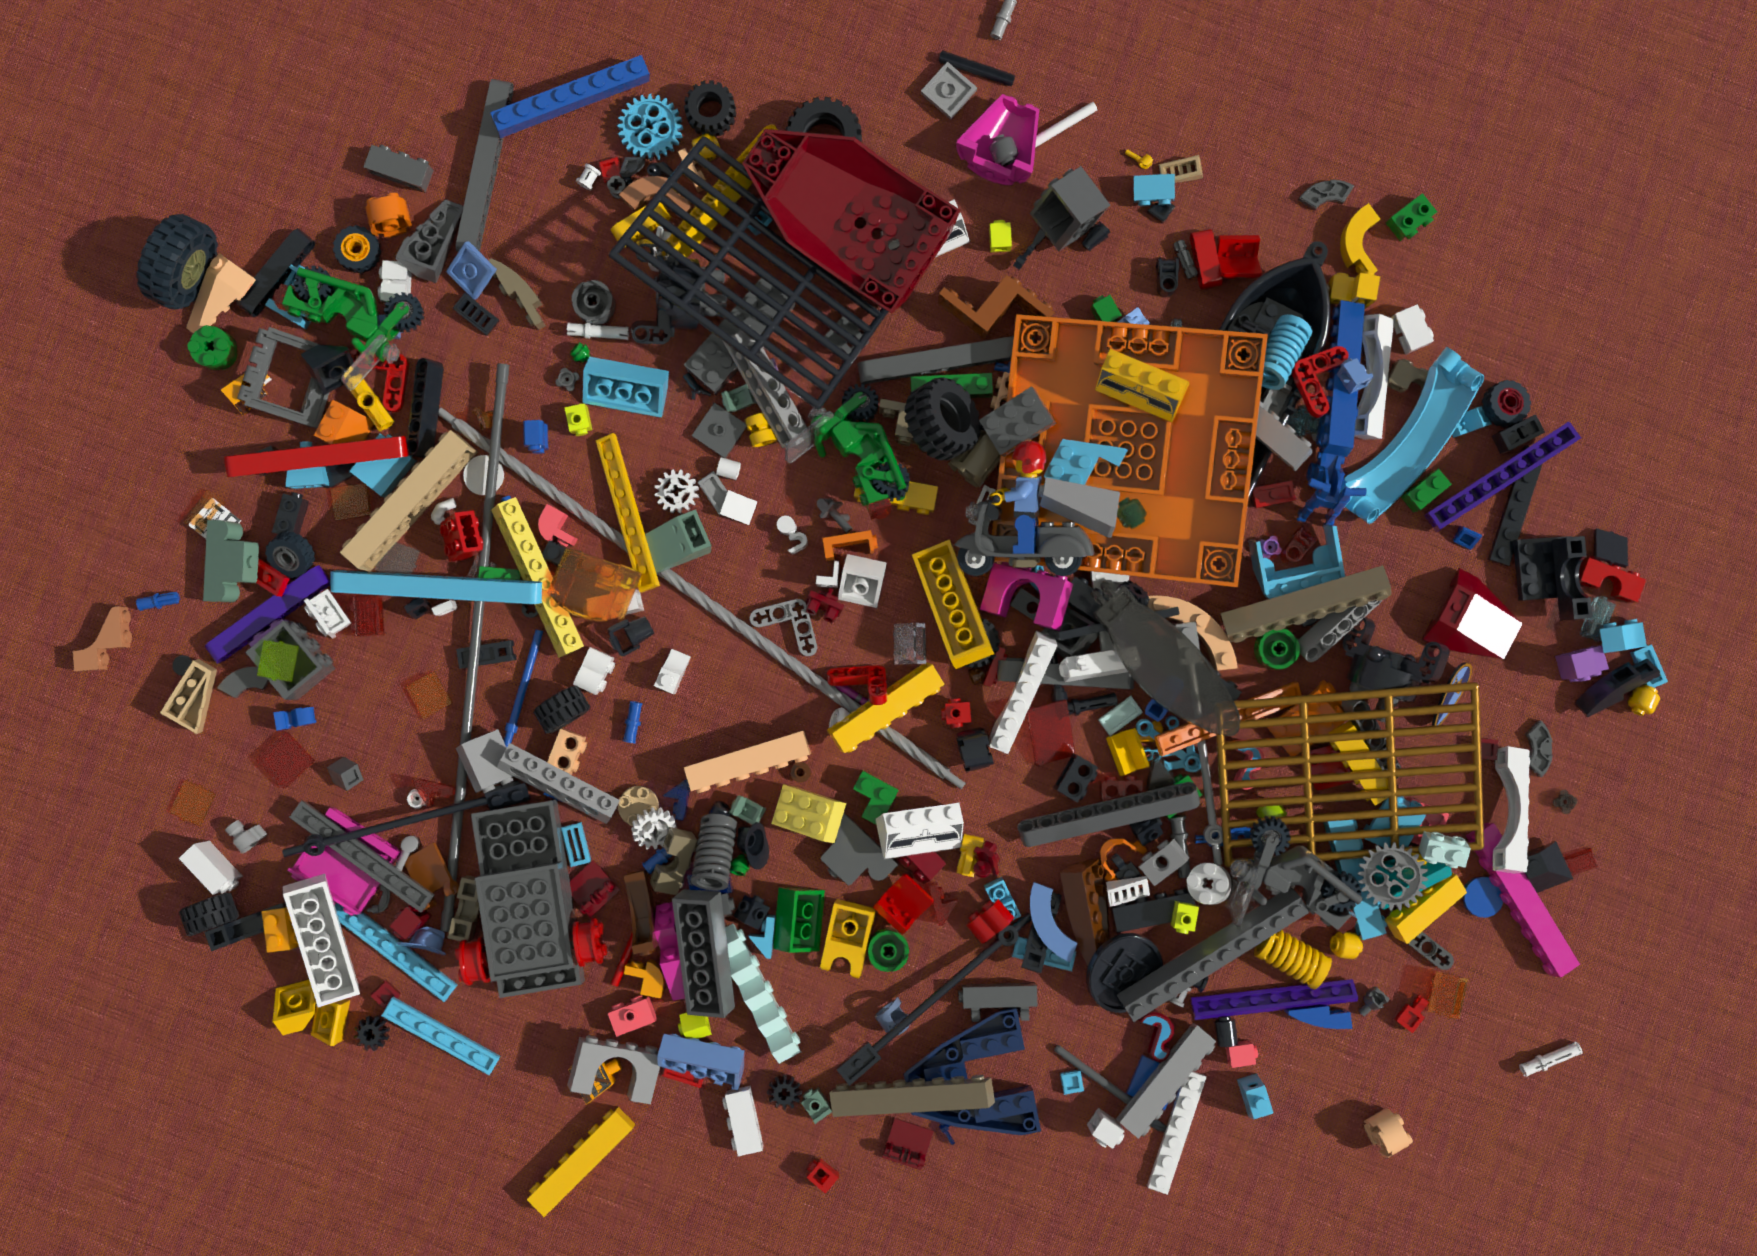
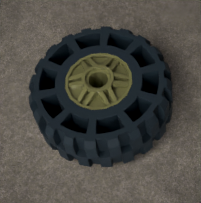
[136,214,218,310]

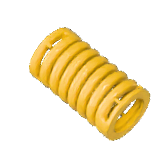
[1254,930,1332,990]

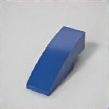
[1284,1005,1352,1029]

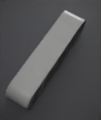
[1298,600,1382,662]

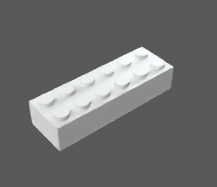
[283,874,360,1007]

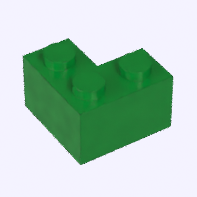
[853,770,899,825]

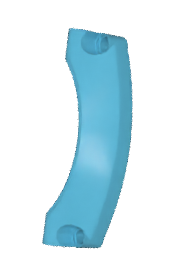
[1340,347,1484,524]

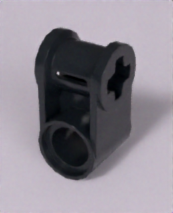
[1156,257,1179,298]

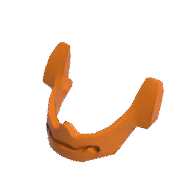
[1100,839,1147,881]

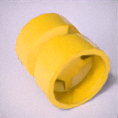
[745,413,777,447]

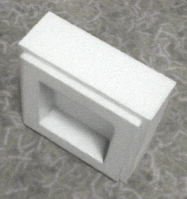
[432,600,458,616]

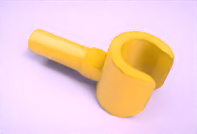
[1125,149,1153,169]

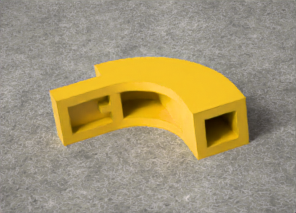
[1340,203,1380,274]

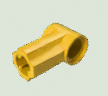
[956,834,984,877]

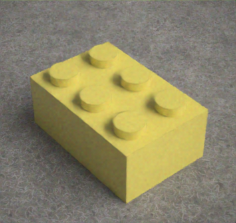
[771,784,846,843]

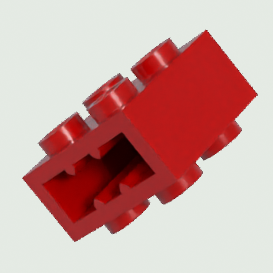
[440,510,483,562]

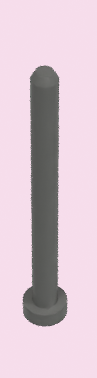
[1054,1045,1132,1104]

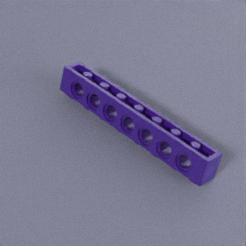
[1425,422,1581,532]

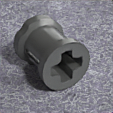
[607,176,627,199]

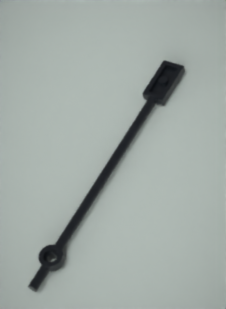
[282,780,530,857]
[835,912,1032,1086]

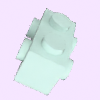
[1418,831,1471,868]

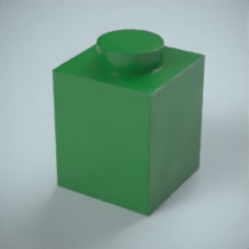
[1090,295,1122,322]

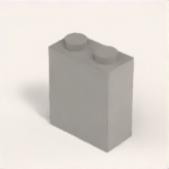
[456,729,514,793]

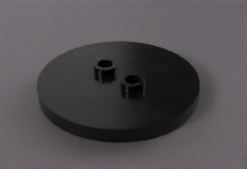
[1086,933,1163,1013]

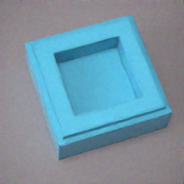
[1060,1069,1084,1095]

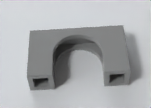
[567,1035,660,1104]

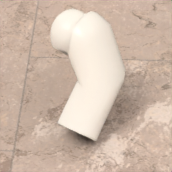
[431,498,457,525]

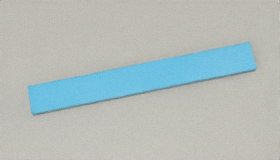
[334,903,458,1002]

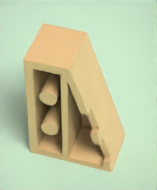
[160,659,217,734]

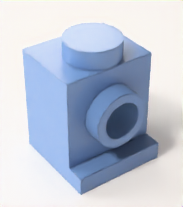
[1337,358,1373,394]

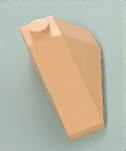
[186,253,256,334]

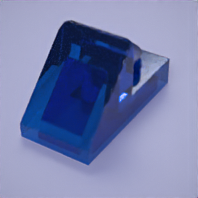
[663,779,690,820]

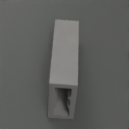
[1038,477,1120,538]

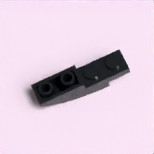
[1575,659,1660,718]

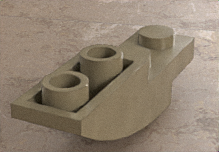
[488,258,546,329]

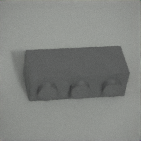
[364,145,434,193]

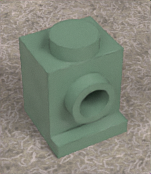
[801,1087,832,1124]

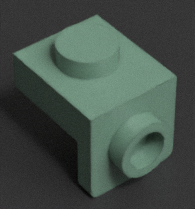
[721,384,757,412]
[729,795,766,825]

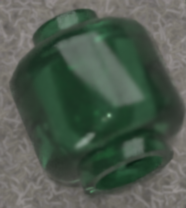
[1117,497,1147,530]

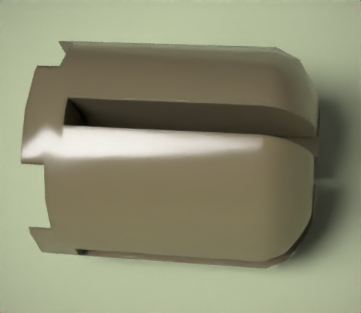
[948,430,1001,488]

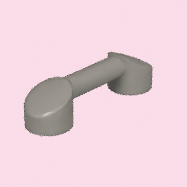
[395,835,420,871]

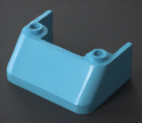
[1248,524,1345,599]

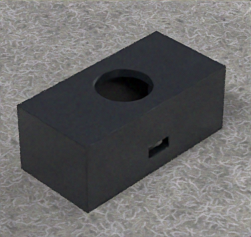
[1011,588,1040,620]

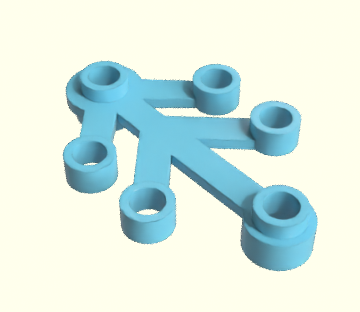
[1136,716,1201,773]

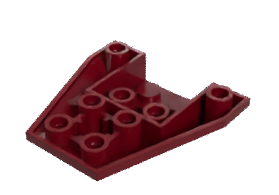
[1422,568,1522,659]

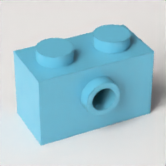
[1134,174,1175,206]

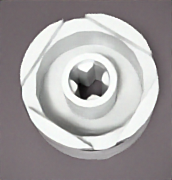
[1187,863,1232,905]

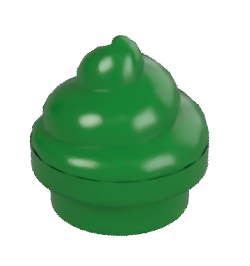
[570,342,591,362]
[730,854,750,876]

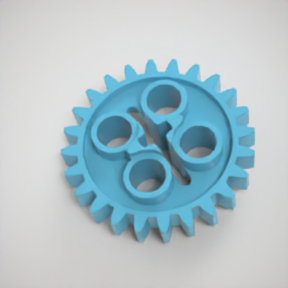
[617,94,683,161]

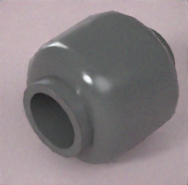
[989,134,1019,167]

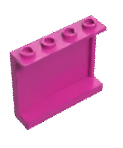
[287,808,402,916]

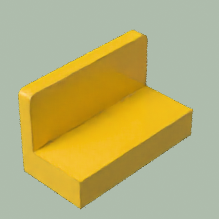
[1106,728,1149,776]

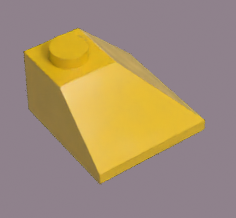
[273,980,316,1035]

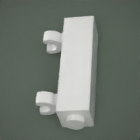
[1059,646,1140,682]

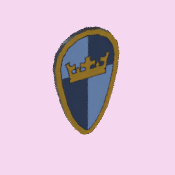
[1432,662,1472,726]

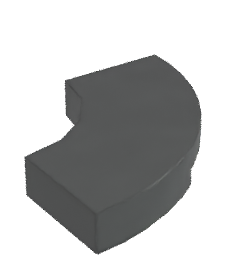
[1298,180,1354,211]
[217,667,269,698]
[1524,720,1553,778]

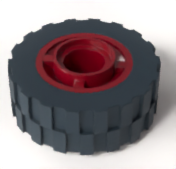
[1482,380,1531,427]

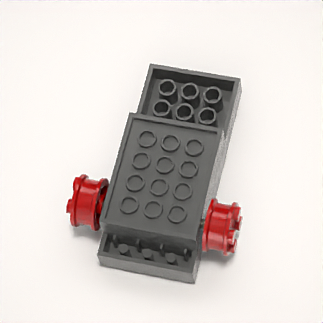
[455,799,607,998]

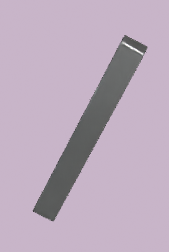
[456,79,514,252]
[857,336,1035,384]
[1017,782,1200,847]

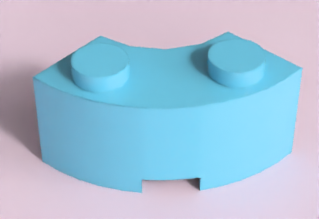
[1600,619,1647,653]

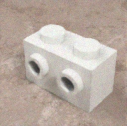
[1087,1108,1124,1149]

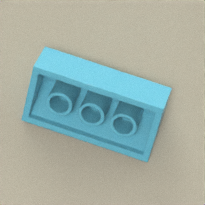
[583,357,669,418]

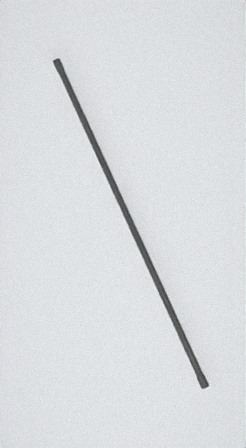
[440,363,510,932]

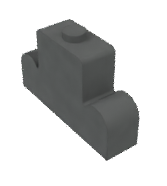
[821,812,898,885]

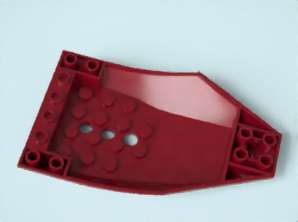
[742,129,961,314]

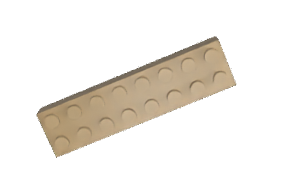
[340,430,478,572]

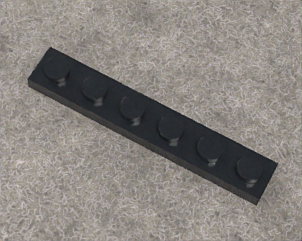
[1487,445,1543,566]

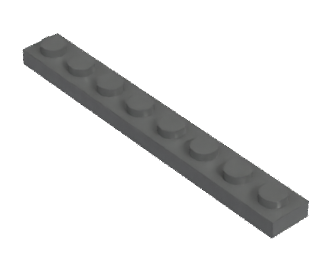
[289,801,434,912]

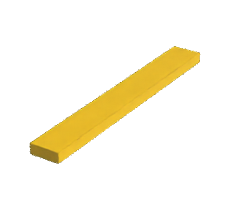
[595,433,660,593]

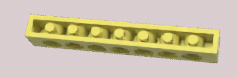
[491,497,584,658]

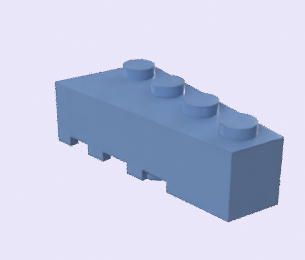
[657,1034,745,1091]

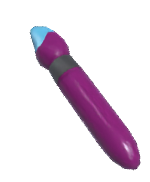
[834,685,869,706]

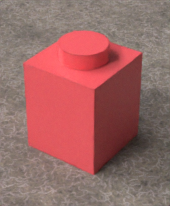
[1225,1040,1258,1068]

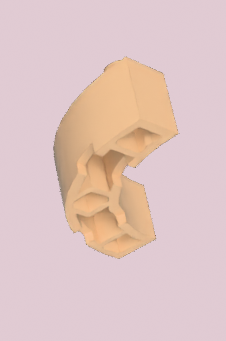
[1145,596,1238,671]

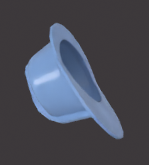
[396,927,446,955]

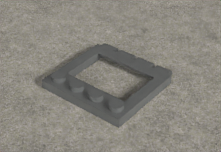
[237,327,330,429]

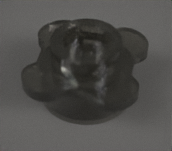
[1553,790,1578,814]

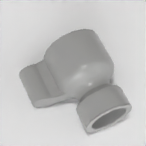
[225,820,267,854]

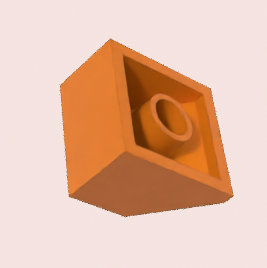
[314,400,374,444]

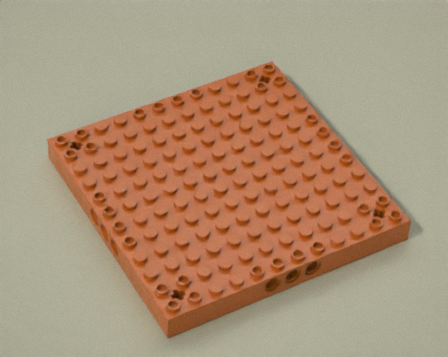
[992,314,1268,587]

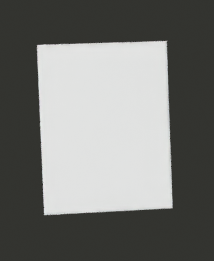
[720,490,757,525]

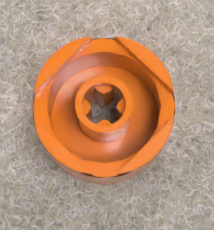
[365,193,412,237]

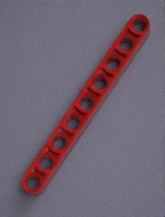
[224,436,408,477]

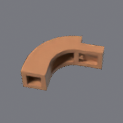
[619,176,692,213]

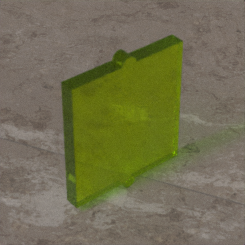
[257,640,299,682]

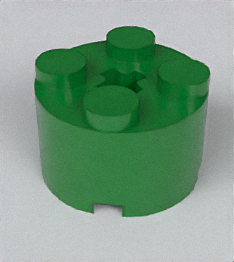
[187,325,238,370]
[1254,629,1300,669]
[868,927,909,972]

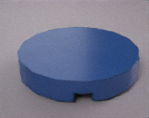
[1462,877,1504,917]

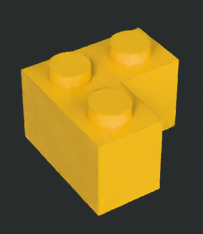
[1328,271,1380,309]

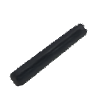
[938,51,1015,86]

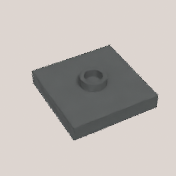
[692,403,747,458]

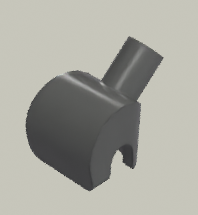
[1359,987,1390,1016]

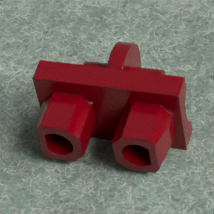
[806,588,844,623]
[973,841,1000,878]

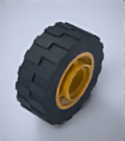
[333,225,381,273]

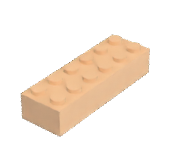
[684,731,811,793]

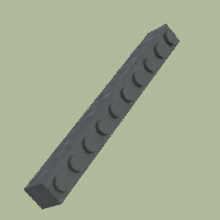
[1117,886,1309,1022]

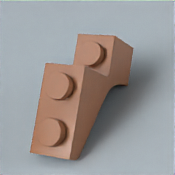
[73,606,132,672]

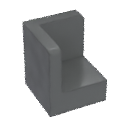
[327,757,363,791]

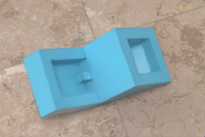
[1452,406,1492,438]

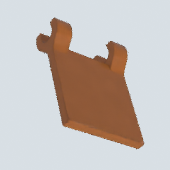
[405,842,459,910]

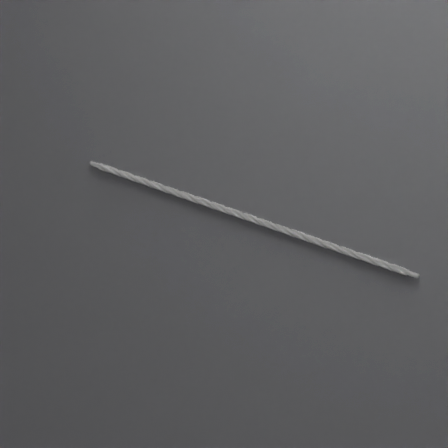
[438,408,966,789]

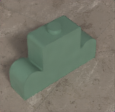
[203,520,259,603]

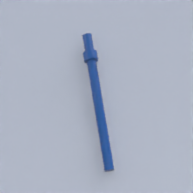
[503,629,544,747]

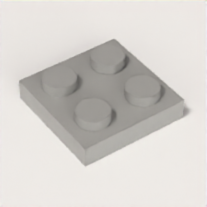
[921,62,977,120]

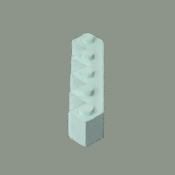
[725,924,801,1064]

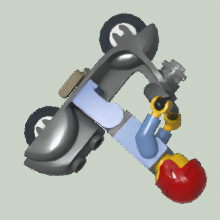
[954,441,1095,576]

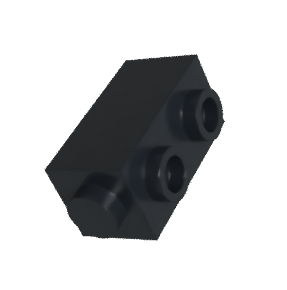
[272,492,309,534]

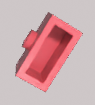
[608,995,657,1037]

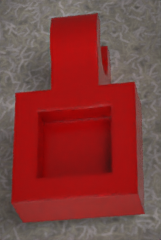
[1394,995,1429,1033]

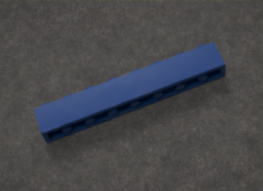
[490,55,650,138]
[1320,300,1365,457]

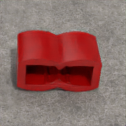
[966,899,1014,944]

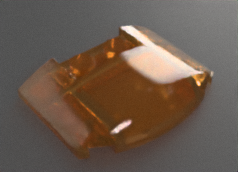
[547,548,642,622]

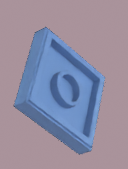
[446,241,497,300]

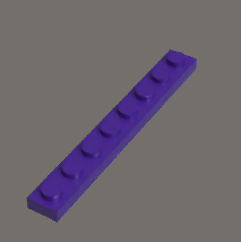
[1190,979,1358,1020]

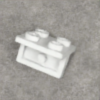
[304,589,352,639]

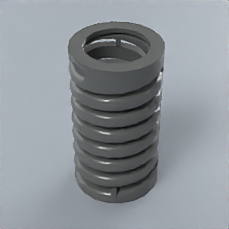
[691,814,737,891]

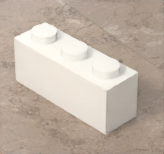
[723,1085,763,1156]

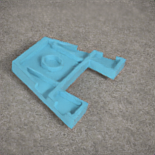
[1044,439,1128,485]

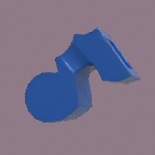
[273,707,317,731]

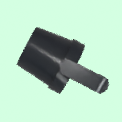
[608,616,654,656]

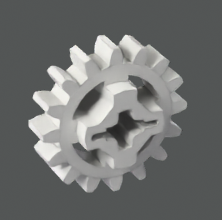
[655,469,699,514]
[631,807,677,849]

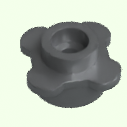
[556,368,579,391]

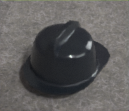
[737,823,769,870]

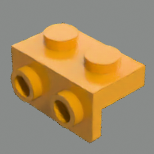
[262,907,299,953]

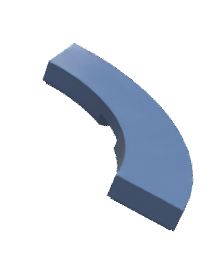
[1030,882,1077,962]

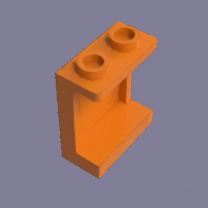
[822,530,878,561]

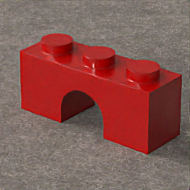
[1579,556,1646,603]

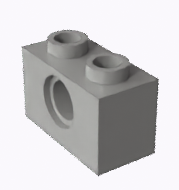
[1139,839,1189,886]

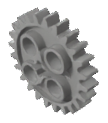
[1358,842,1428,911]

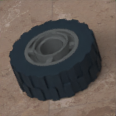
[265,531,315,578]

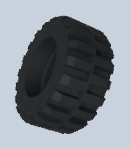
[785,97,862,143]
[904,377,981,461]

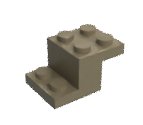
[879,399,919,448]

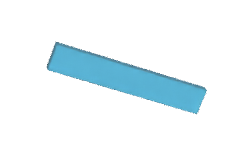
[381,997,500,1075]

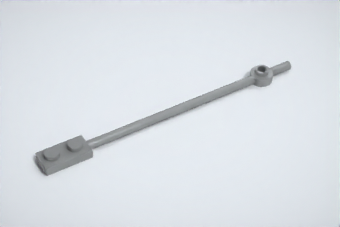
[1174,621,1223,865]

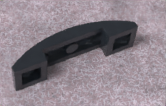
[1021,892,1062,974]

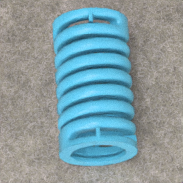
[1262,314,1312,390]

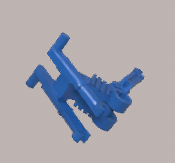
[1297,408,1367,525]

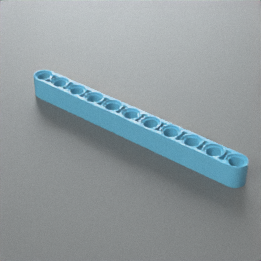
[330,570,542,604]

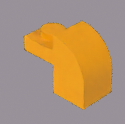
[624,959,666,998]

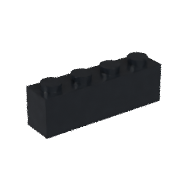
[1110,888,1198,933]

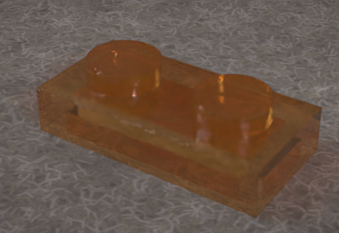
[184,490,226,534]

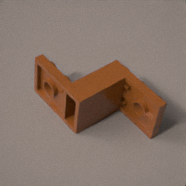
[938,275,1055,340]

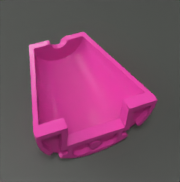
[956,94,1039,185]

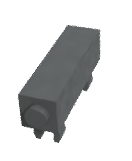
[958,982,1037,1022]

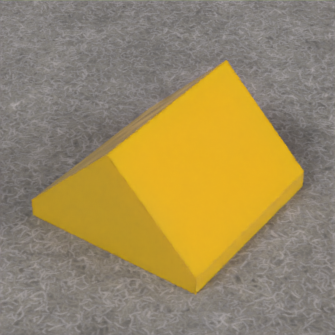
[311,999,350,1046]

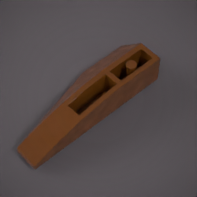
[1060,858,1110,966]

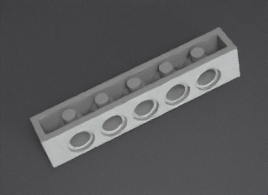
[722,325,810,448]
[497,743,620,824]

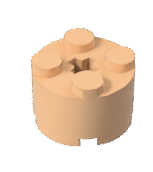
[1364,1108,1413,1158]

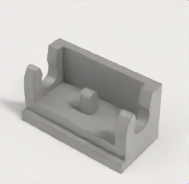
[1260,382,1292,415]

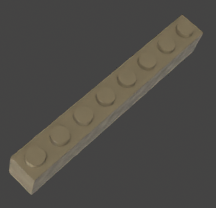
[1221,565,1391,643]
[829,1075,995,1117]

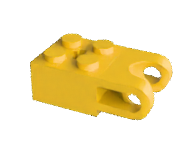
[820,899,876,979]

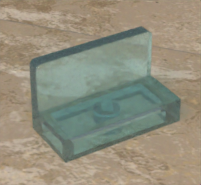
[1579,596,1616,642]

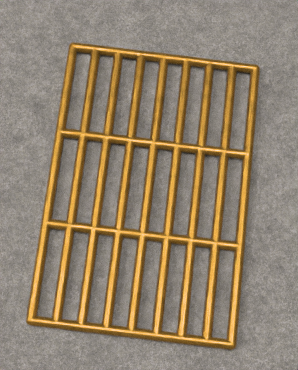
[1214,682,1484,867]

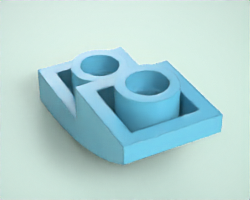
[984,877,1021,920]

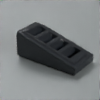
[453,293,500,336]

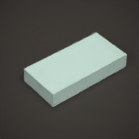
[1098,696,1143,736]

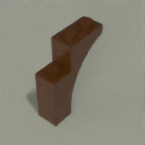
[624,869,659,956]

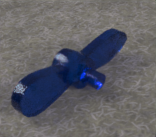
[939,1122,955,1145]

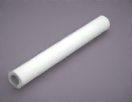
[1035,102,1097,148]

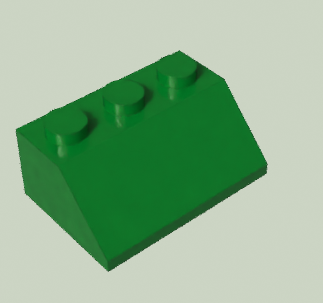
[773,887,825,953]

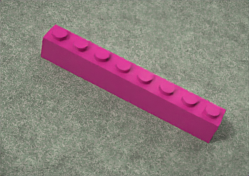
[1466,823,1580,978]

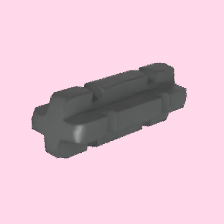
[1173,240,1198,279]

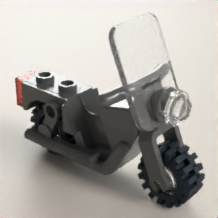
[1230,816,1363,934]

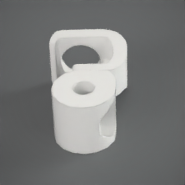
[777,516,808,555]

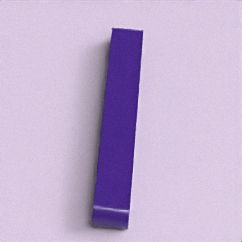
[205,565,330,663]

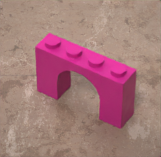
[980,561,1073,631]

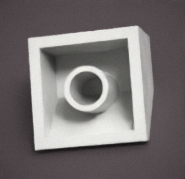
[838,554,887,608]

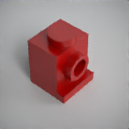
[807,1158,839,1194]

